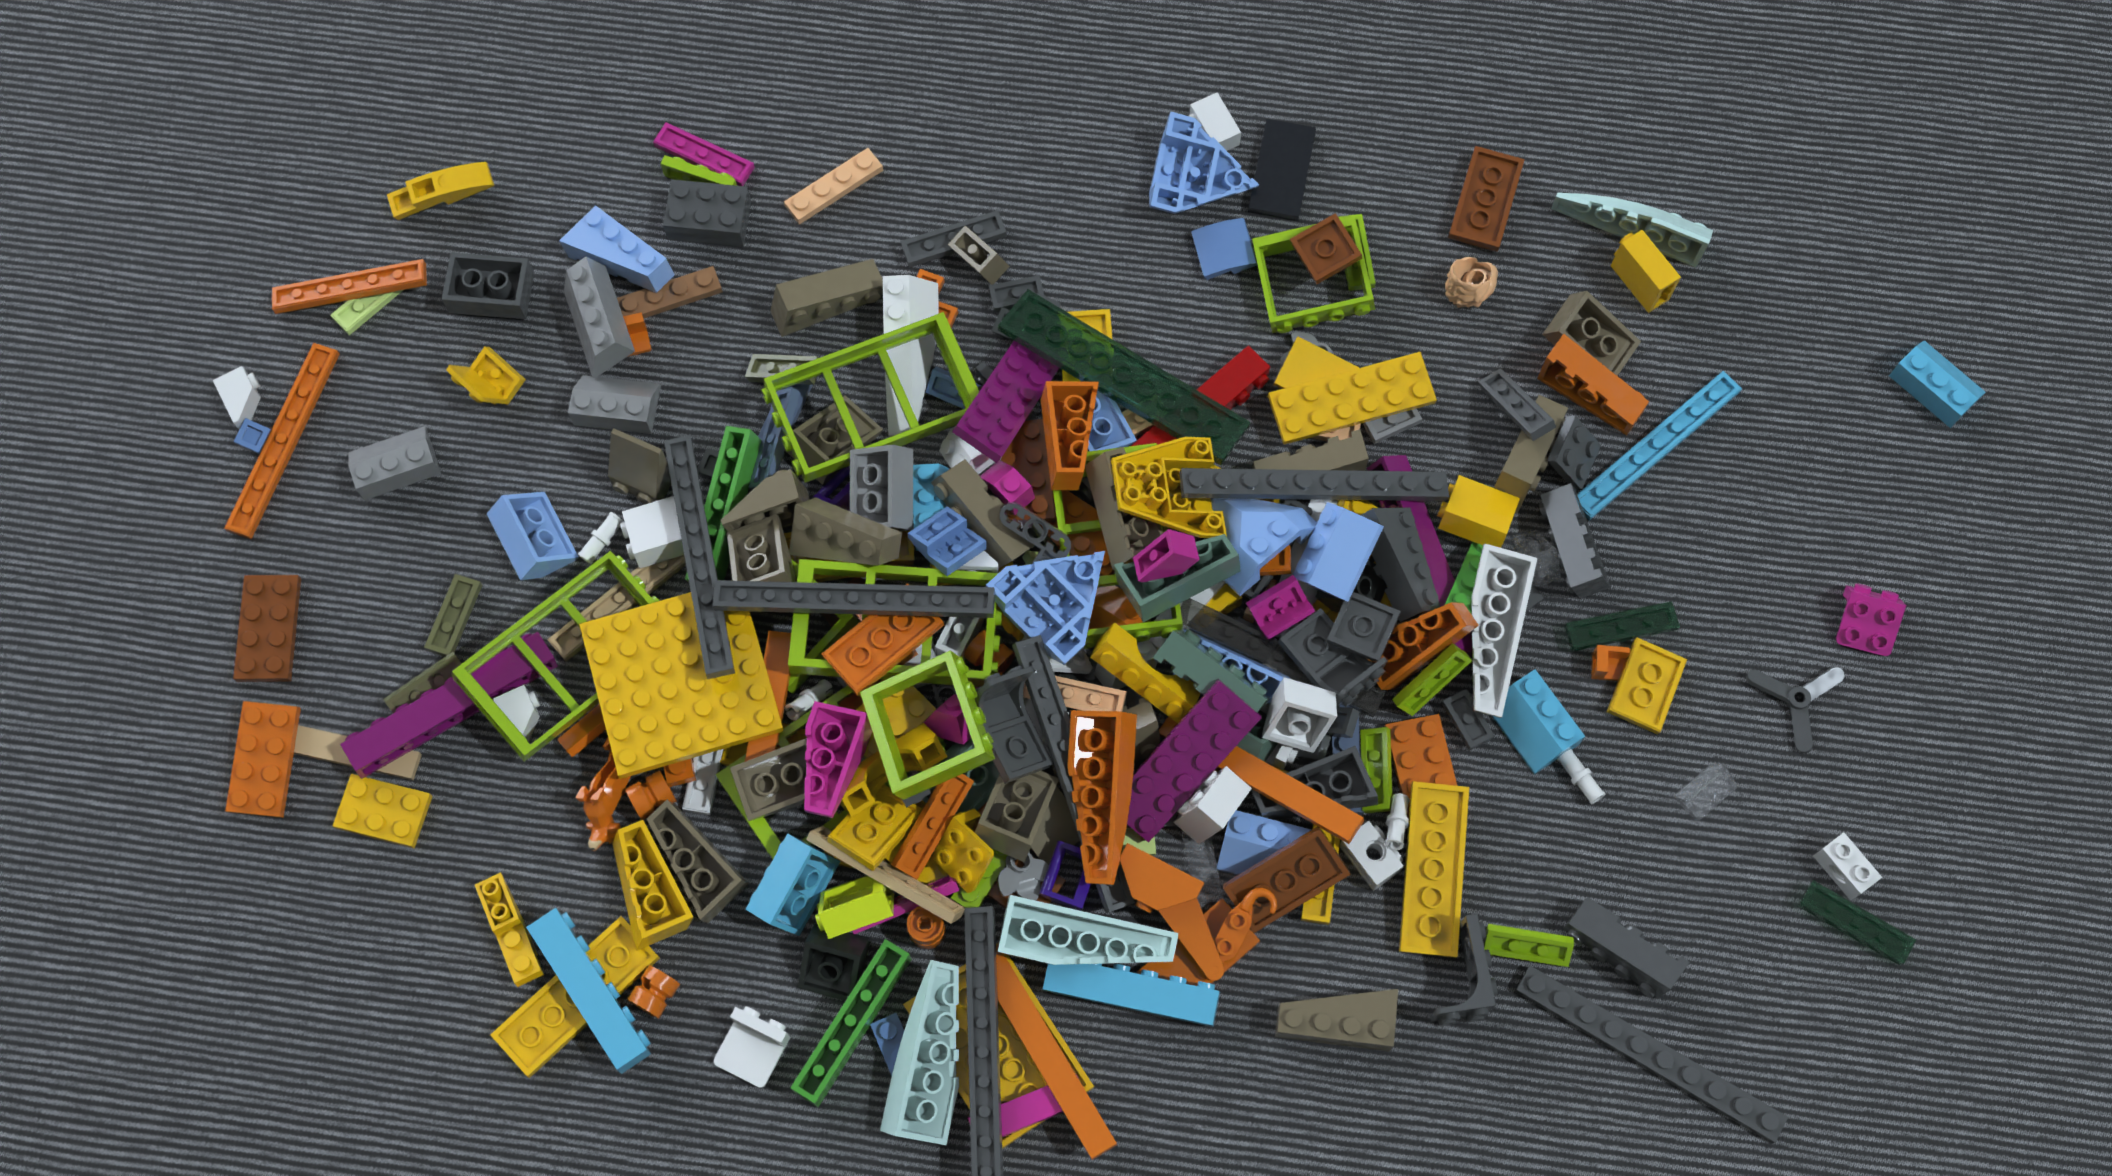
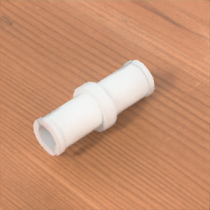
[577,512,624,564]
[784,680,833,720]
[1557,749,1606,805]
[1385,793,1410,850]

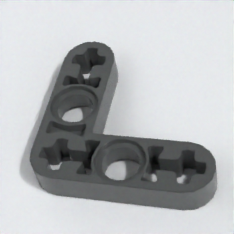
[1000,502,1071,564]

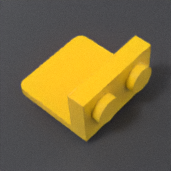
[446,346,526,405]
[931,808,994,893]

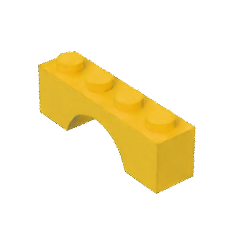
[1090,622,1200,723]
[840,723,947,817]

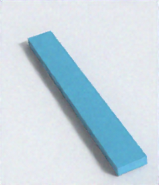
[1577,371,1742,521]

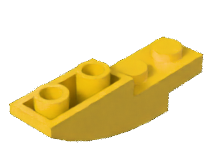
[387,162,494,220]
[475,872,544,987]

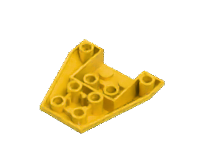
[1111,437,1227,538]

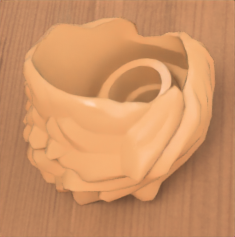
[1445,257,1498,308]

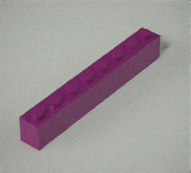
[1366,455,1473,657]
[340,631,558,779]

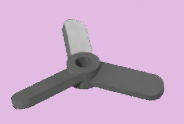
[1746,667,1844,753]

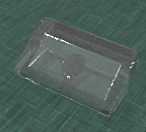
[1675,763,1738,821]

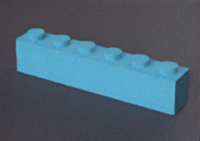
[526,908,651,1074]
[1043,964,1220,1027]

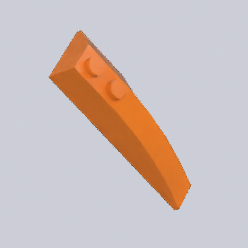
[1068,710,1137,885]

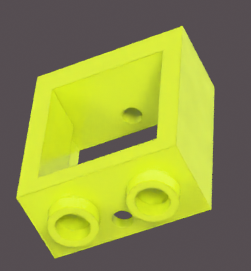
[815,876,894,939]

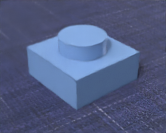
[234,418,271,454]

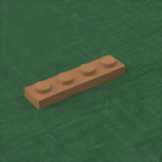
[617,266,723,318]

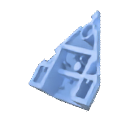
[1149,112,1259,214]
[1211,498,1317,596]
[986,551,1105,665]

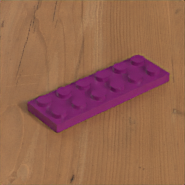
[952,337,1059,463]
[1127,679,1262,843]

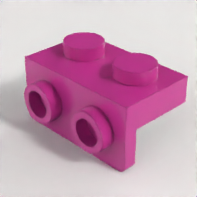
[1246,575,1315,639]

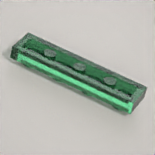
[1565,601,1680,652]
[1798,880,1916,966]

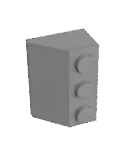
[568,375,661,434]
[348,426,441,501]
[850,445,913,532]

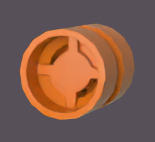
[964,629,1015,676]
[625,770,677,820]
[906,906,946,949]
[627,965,680,1019]

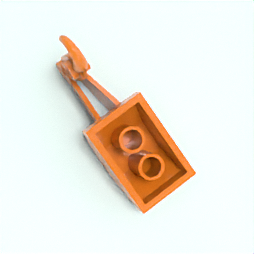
[1120,843,1277,980]

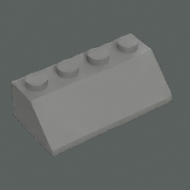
[564,257,635,378]

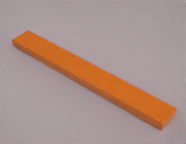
[224,343,340,539]
[1159,717,1364,844]
[996,945,1117,1160]

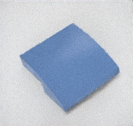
[1191,218,1258,280]
[908,506,986,576]

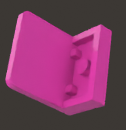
[1836,583,1906,656]

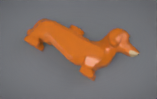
[575,737,631,851]

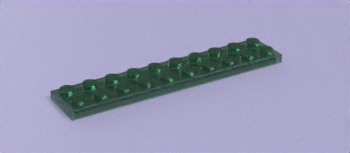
[998,289,1250,465]

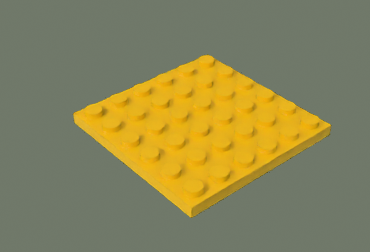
[579,580,784,779]

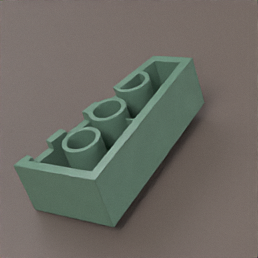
[1113,534,1240,622]
[1153,629,1270,713]

